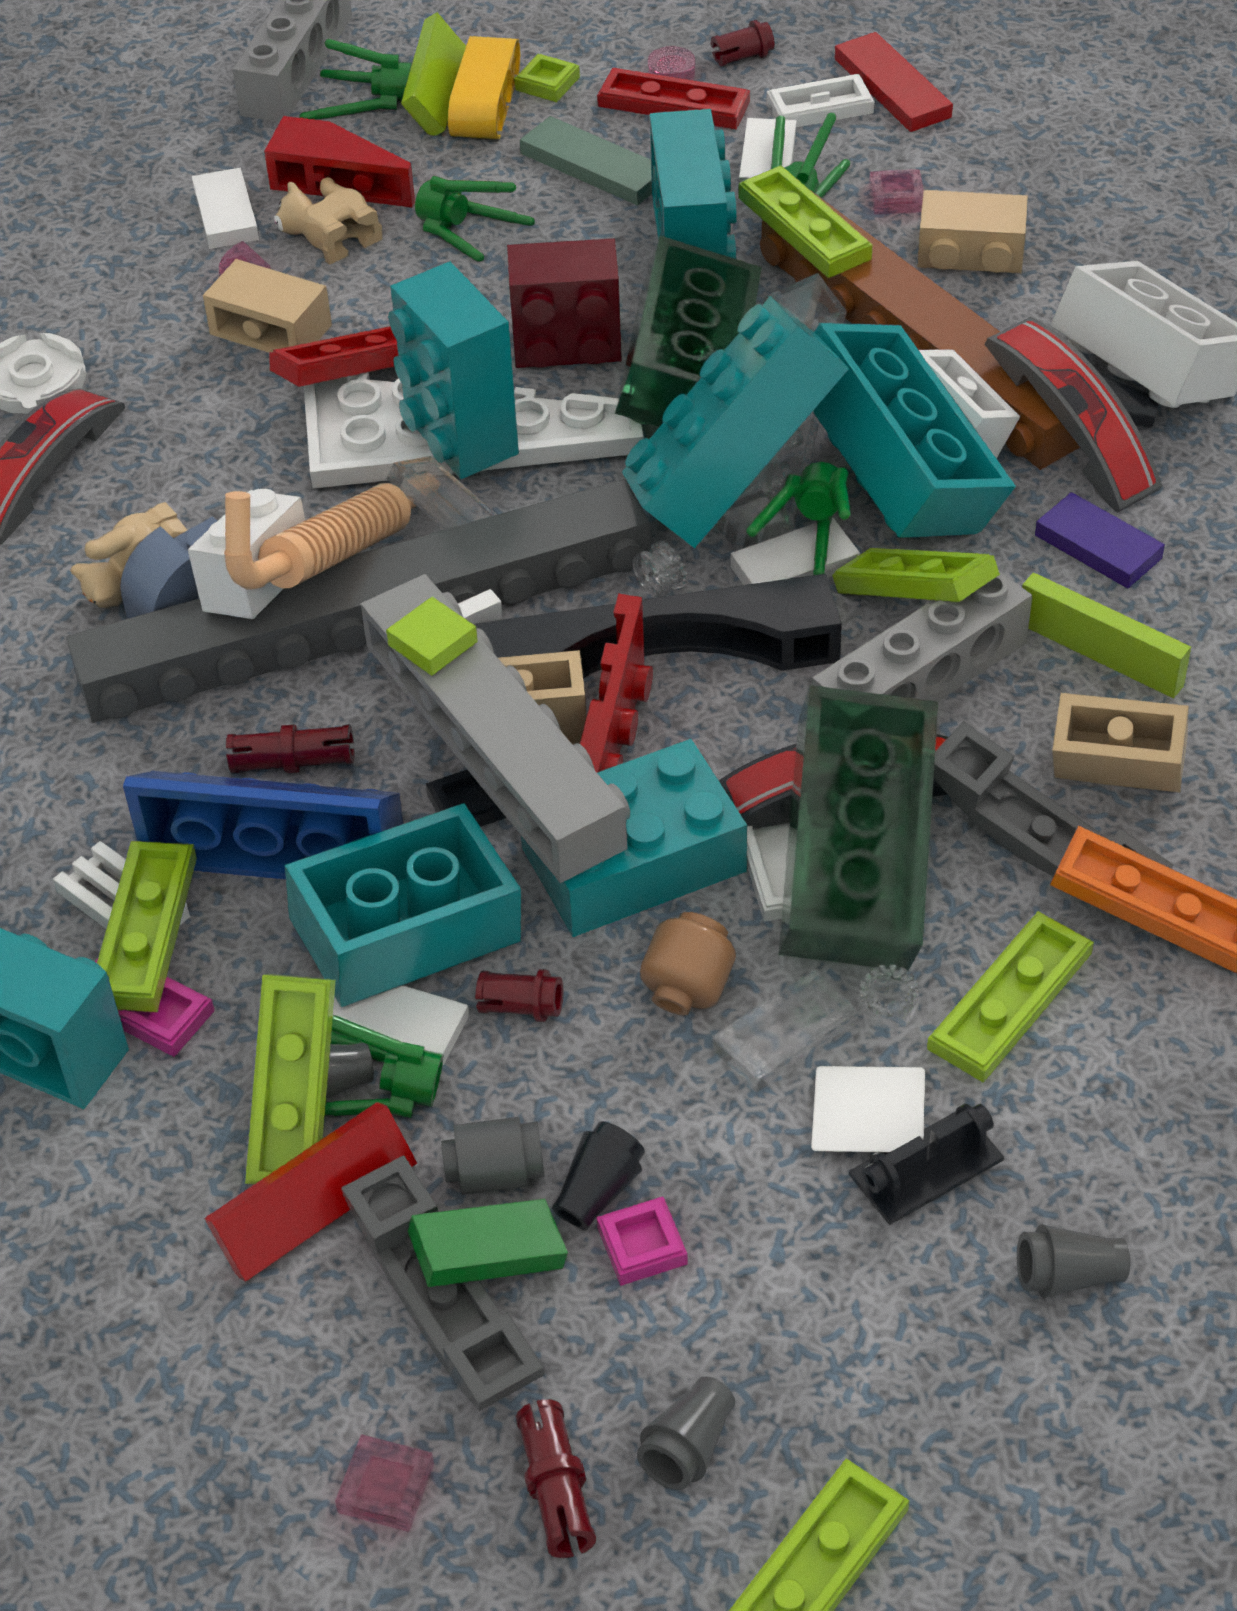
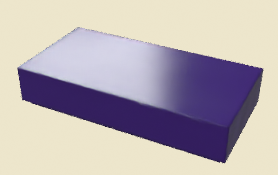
[1035,492,1165,589]

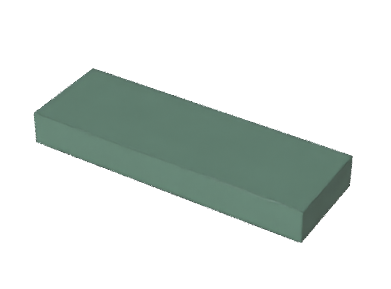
[520,116,651,206]

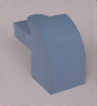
[120,516,217,619]

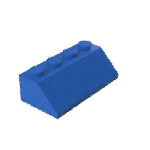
[123,771,404,879]

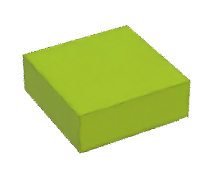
[514,53,580,102]
[386,596,478,676]

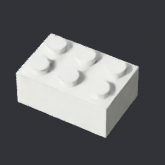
[1051,261,1237,408]

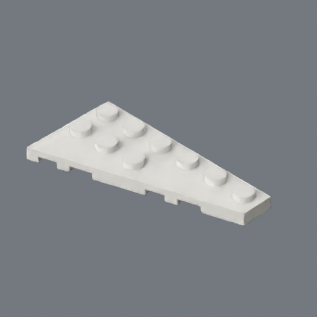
[304,372,644,489]

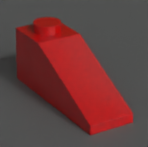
[264,116,415,208]

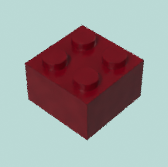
[507,238,622,368]

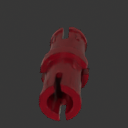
[226,724,355,773]
[516,1399,596,1558]

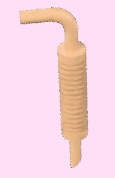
[224,475,439,590]

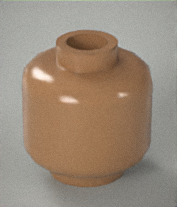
[640,912,736,1016]

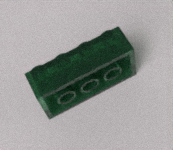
[615,236,762,427]
[778,685,938,971]

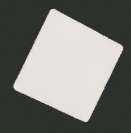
[811,1066,925,1153]

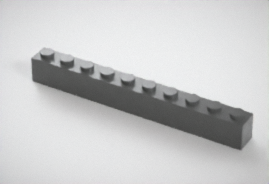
[65,479,651,723]

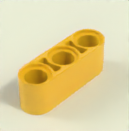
[448,36,521,139]

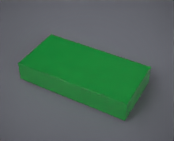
[407,1198,568,1287]

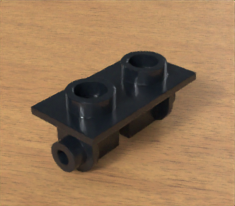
[849,1104,1004,1225]

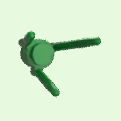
[299,39,412,120]
[771,112,850,198]
[415,176,535,262]
[746,462,850,575]
[325,1015,444,1118]

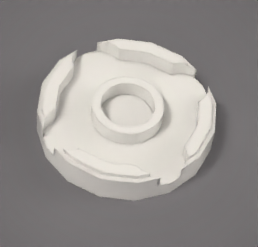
[0,333,87,414]

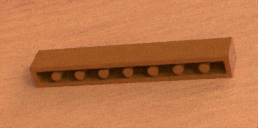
[760,190,1080,470]

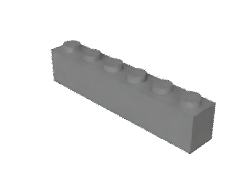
[360,574,630,883]

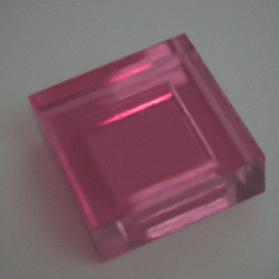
[869,169,924,214]
[335,1434,434,1532]

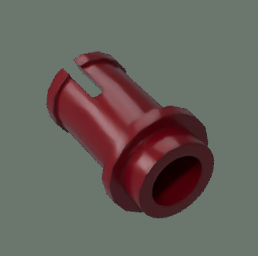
[711,20,775,67]
[475,969,564,1022]

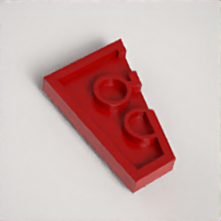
[580,593,653,773]

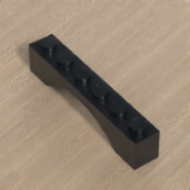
[474,573,842,679]

